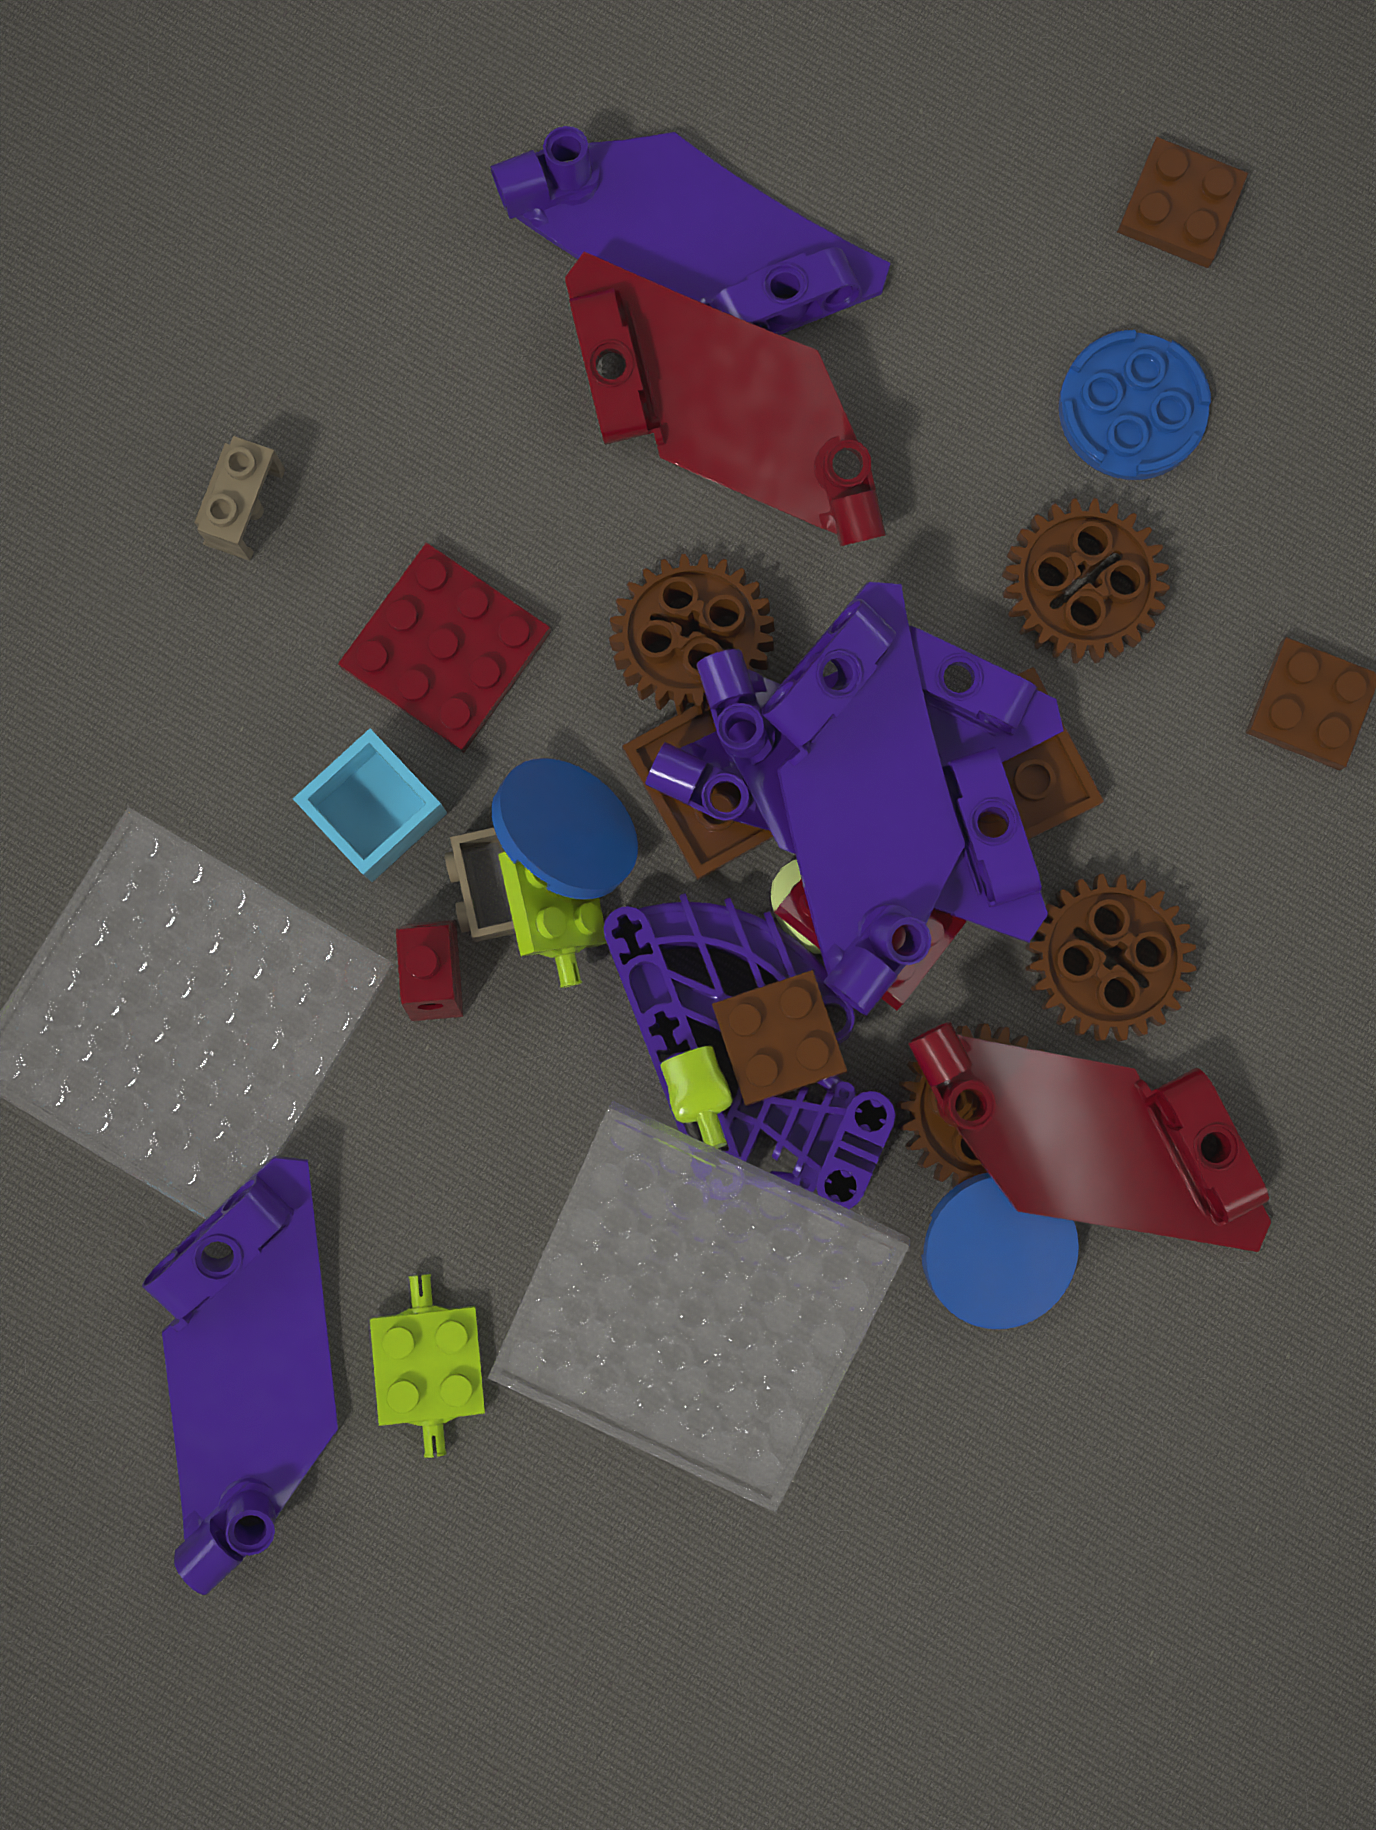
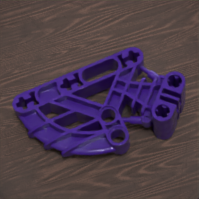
[604,893,895,1211]

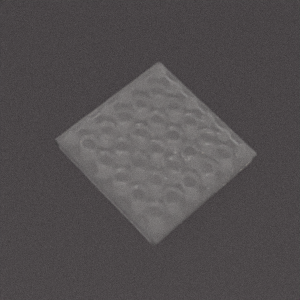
[0,807,395,1219]
[488,1100,910,1513]

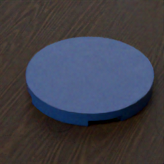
[1059,330,1211,480]
[492,758,638,899]
[921,1172,1079,1329]

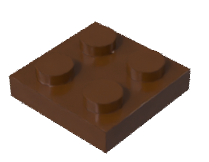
[1117,137,1248,268]
[1246,637,1376,771]
[712,970,847,1106]

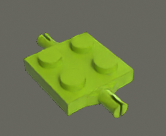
[498,852,607,988]
[370,1274,485,1458]

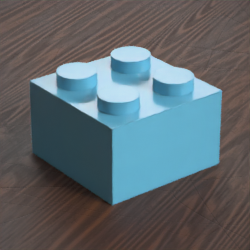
[293,728,447,882]

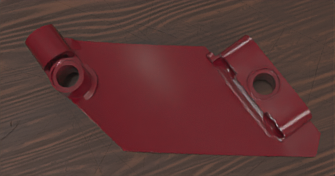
[565,251,886,547]
[908,1021,1271,1252]

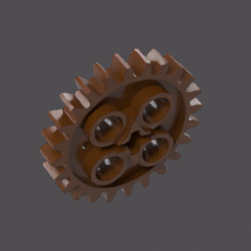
[1002,498,1170,664]
[609,554,775,715]
[1025,874,1196,1041]
[896,1024,1045,1188]

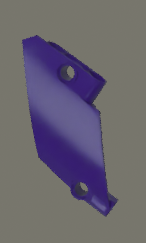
[761,582,966,1015]
[645,625,1064,831]
[697,649,1048,943]
[142,1156,338,1595]

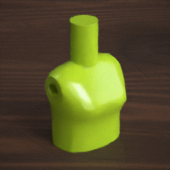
[660,1046,733,1151]

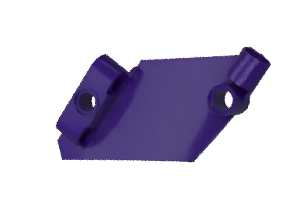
[490,126,890,335]

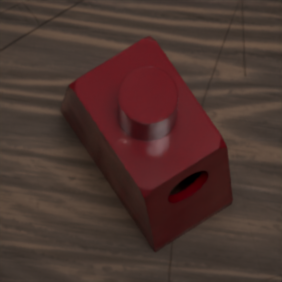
[396,920,463,1021]

